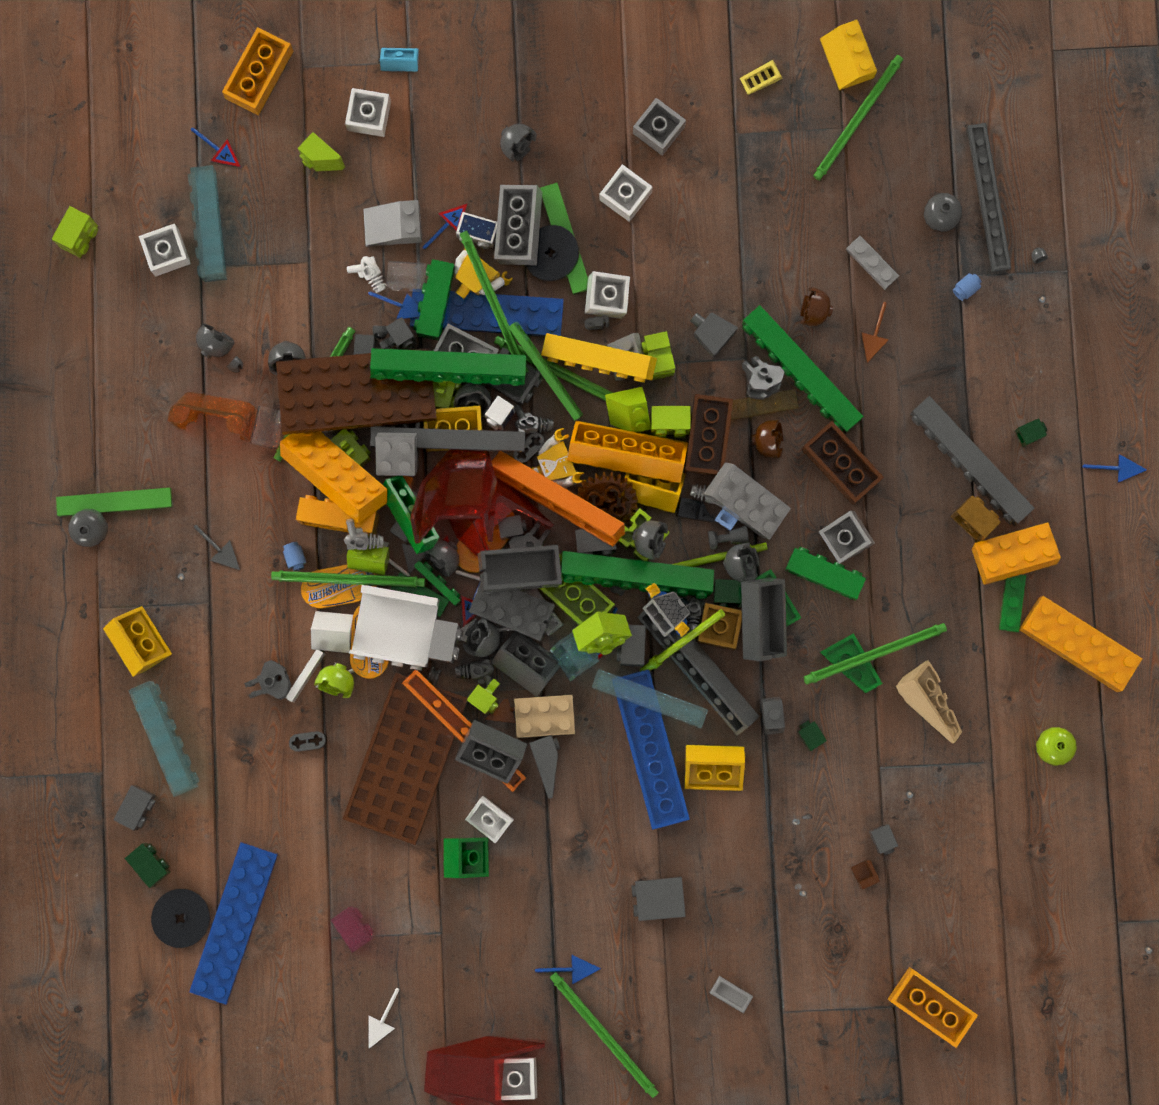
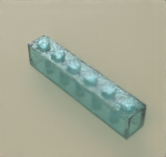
[188,165,227,282]
[592,669,708,729]
[128,681,199,797]

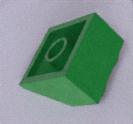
[443,837,489,878]

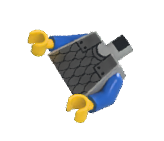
[643,583,690,637]

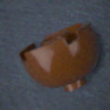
[800,287,833,326]
[752,420,784,458]

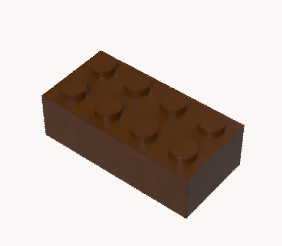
[684,394,733,476]
[801,421,884,505]

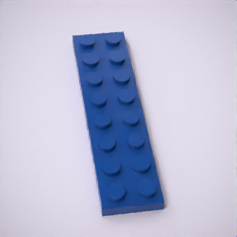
[410,289,564,336]
[612,669,690,830]
[189,842,278,1005]

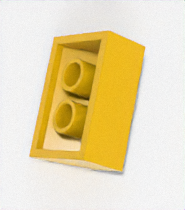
[820,20,877,90]
[424,406,483,452]
[619,472,686,513]
[103,606,172,677]
[685,745,745,791]

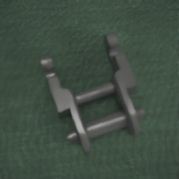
[585,316,609,330]

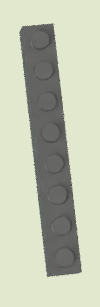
[910,396,1035,526]
[637,611,760,736]

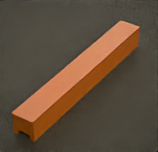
[489,451,625,547]
[402,670,526,792]

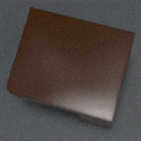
[851,859,880,890]

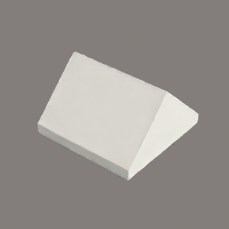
[311,611,353,653]
[465,796,514,843]

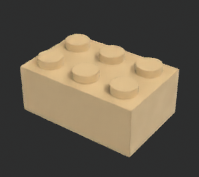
[514,695,575,738]

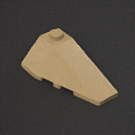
[896,660,962,743]

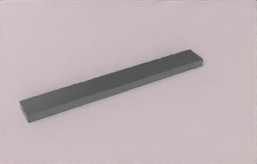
[967,123,1011,272]
[370,427,525,452]

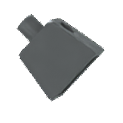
[690,313,738,359]
[760,697,785,735]

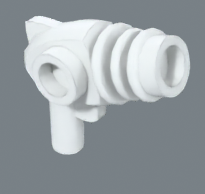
[347,256,386,293]

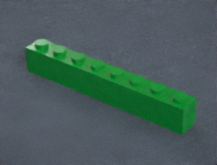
[742,305,864,434]
[370,348,526,386]
[559,551,714,599]

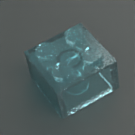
[550,632,599,682]

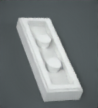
[286,649,325,703]

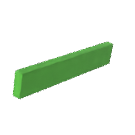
[540,183,588,295]
[508,322,583,421]
[56,488,173,517]

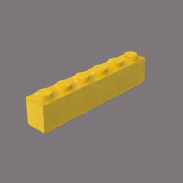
[541,333,657,383]

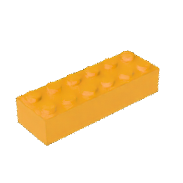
[567,421,688,483]
[280,432,387,524]
[1019,596,1142,692]

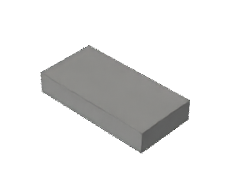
[709,976,753,1014]

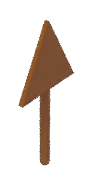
[861,302,889,363]
[485,699,516,723]

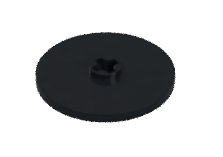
[526,225,579,281]
[151,889,210,948]

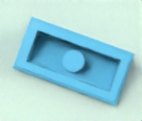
[380,48,419,72]

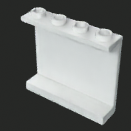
[349,585,440,670]

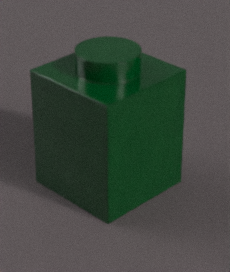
[1015,418,1047,447]
[797,720,827,751]

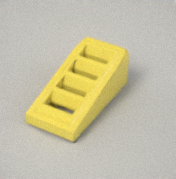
[740,60,783,95]

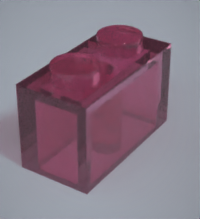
[331,906,374,953]

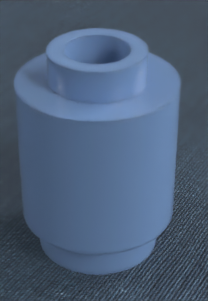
[953,273,981,301]
[283,542,307,571]

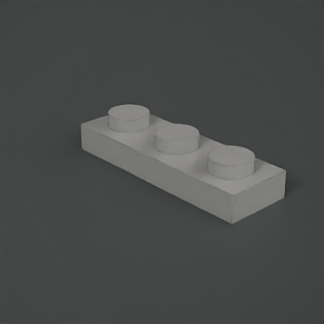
[846,236,899,290]

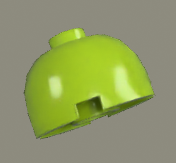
[314,663,354,698]
[1036,727,1077,766]

